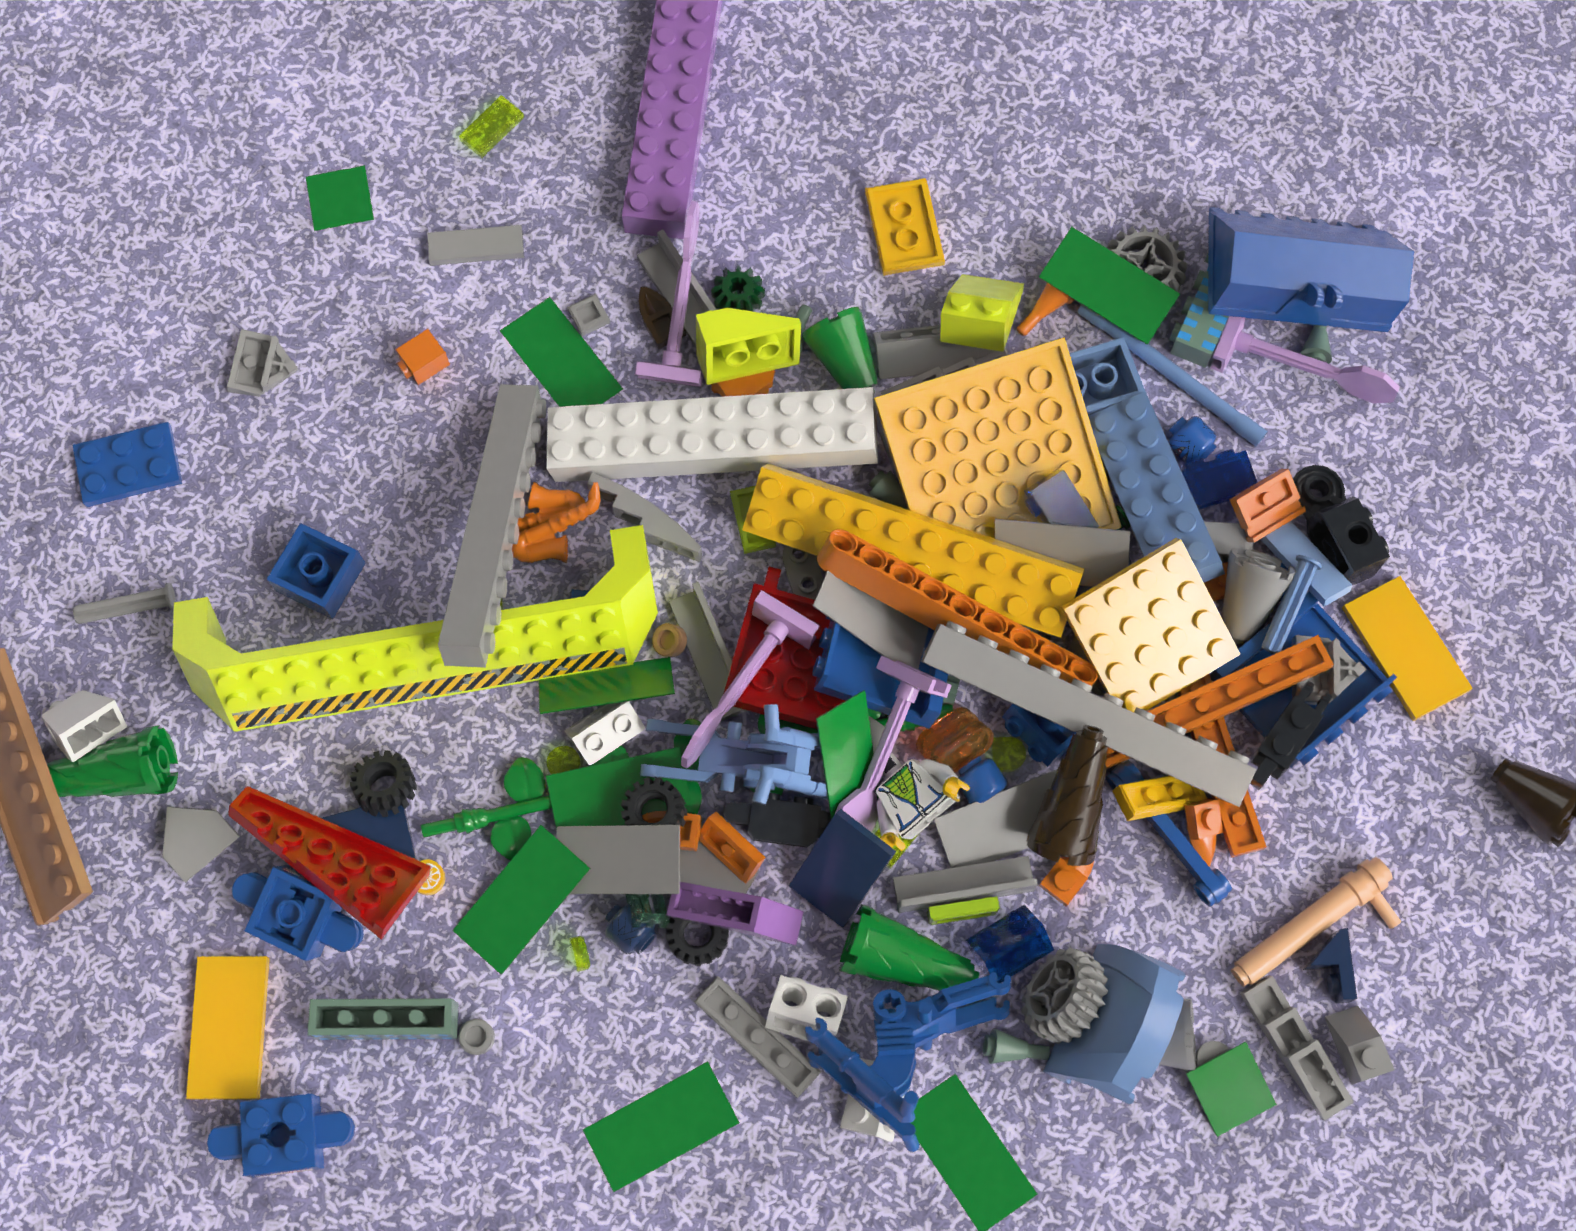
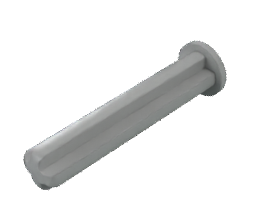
[73,583,176,624]

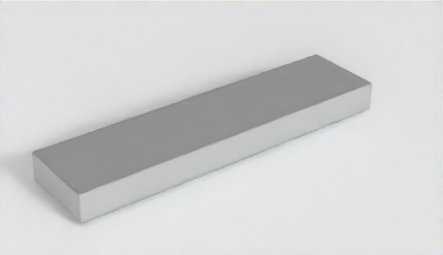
[694,976,821,1099]

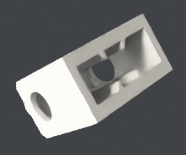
[42,690,128,762]

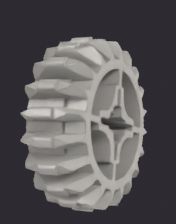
[1107,225,1187,293]
[1021,947,1108,1044]

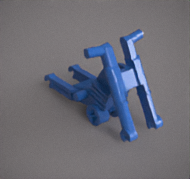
[805,972,1011,1152]

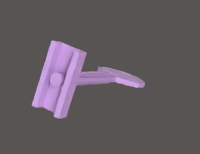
[635,201,703,387]
[1211,316,1400,404]
[681,590,819,769]
[836,655,952,832]

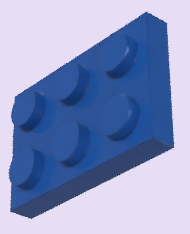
[73,422,183,507]

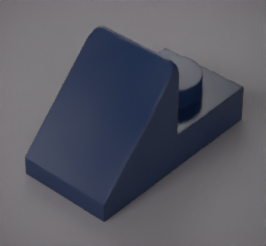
[1303,928,1357,1004]

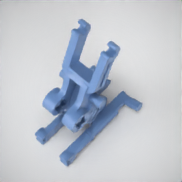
[640,704,828,804]

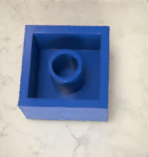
[267,523,366,619]

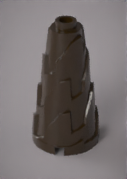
[1026,725,1108,866]

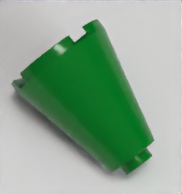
[802,307,878,393]

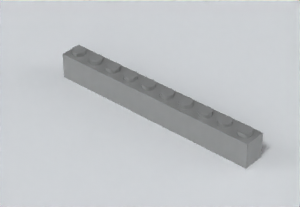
[438,384,546,667]
[921,621,1257,807]

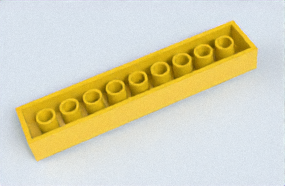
[742,464,1085,638]

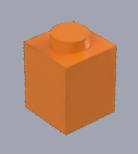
[396,329,450,385]

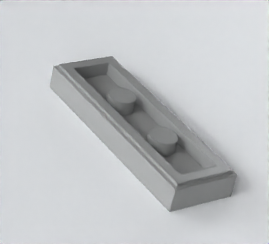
[427,225,524,266]

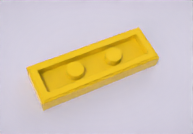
[1112,776,1207,821]

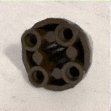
[1490,758,1576,847]

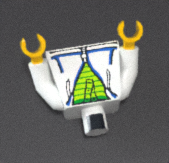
[876,753,970,851]

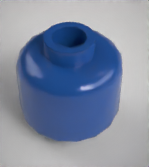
[958,756,1007,804]

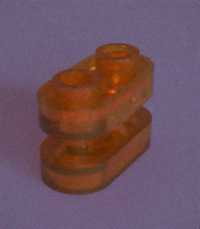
[916,707,994,773]

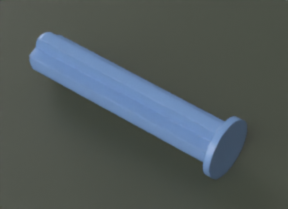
[1262,555,1322,654]

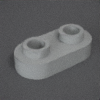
[782,545,823,600]

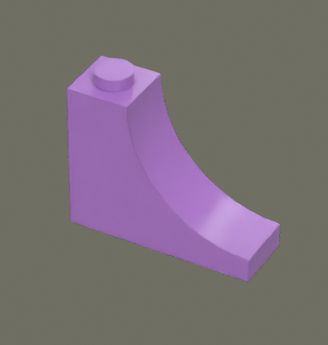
[666,882,804,945]

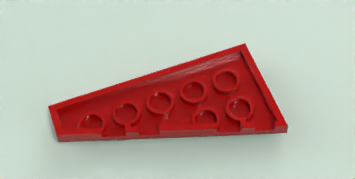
[228,786,431,940]

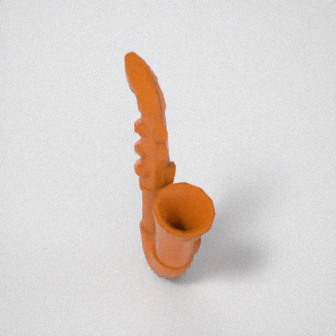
[512,482,600,563]
[517,482,585,532]

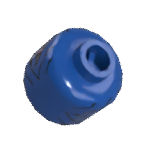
[1168,416,1217,464]

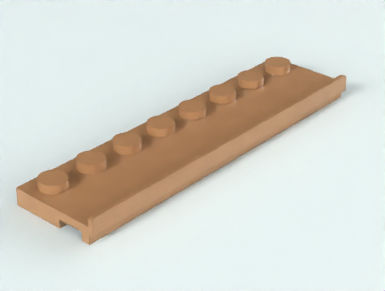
[0,648,93,926]

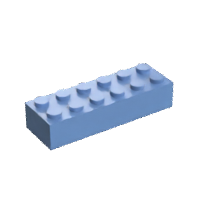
[1088,391,1225,583]

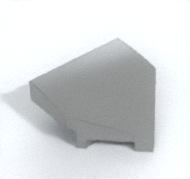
[227,329,298,397]
[1292,635,1367,705]
[162,806,240,883]

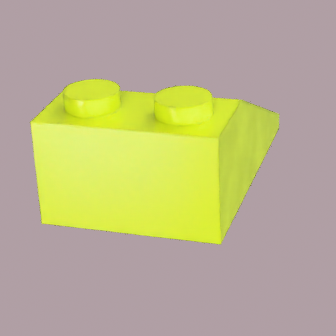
[940,274,1024,352]
[696,308,801,385]

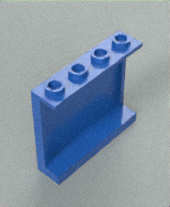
[1210,591,1397,768]
[812,616,948,729]

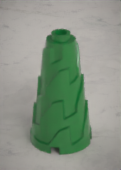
[47,725,178,797]
[839,904,979,991]

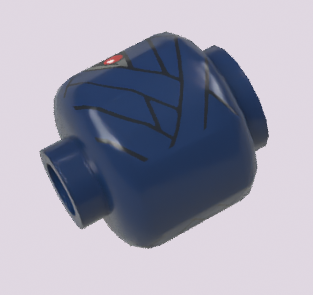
[605,903,657,954]

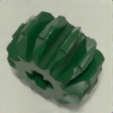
[711,265,765,312]

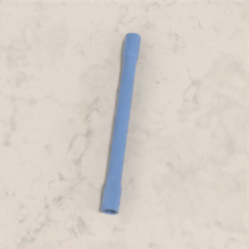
[1077,305,1268,447]

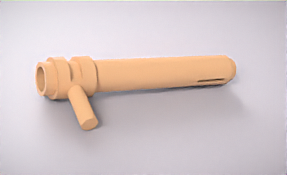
[1231,857,1401,986]

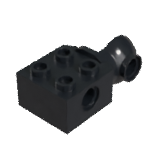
[1293,465,1390,586]

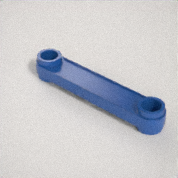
[1106,760,1232,907]

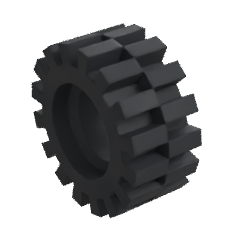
[350,750,417,817]
[621,777,687,827]
[666,916,729,966]

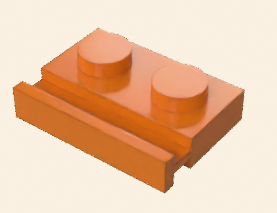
[1229,468,1306,543]

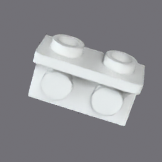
[565,701,645,765]

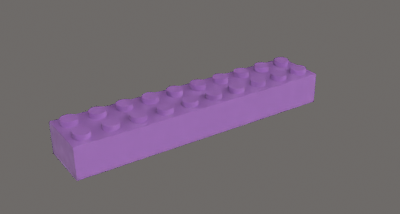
[622,0,723,239]

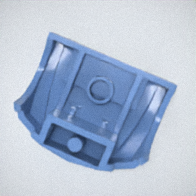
[1043,944,1186,1104]

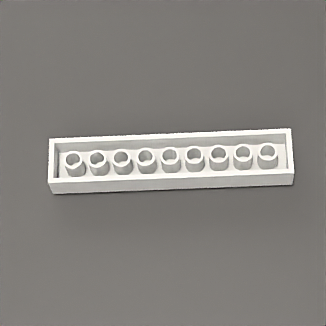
[546,387,878,482]

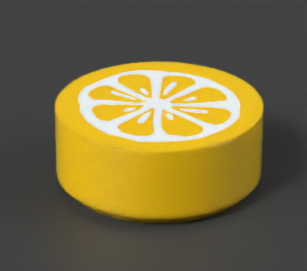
[418,859,445,895]

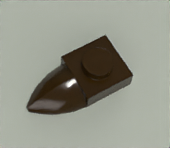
[638,286,686,350]

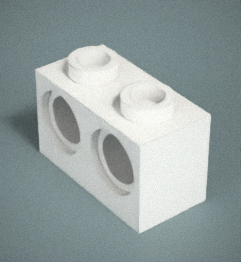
[765,975,848,1041]

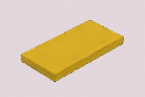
[1342,576,1473,721]
[186,956,270,1100]

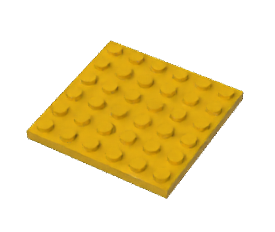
[874,337,1122,538]

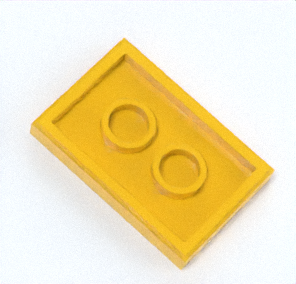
[865,178,945,276]

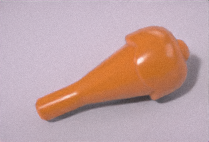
[1017,283,1074,336]

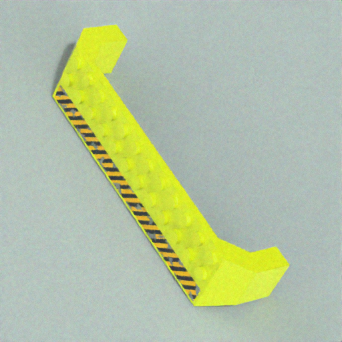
[172,525,658,732]

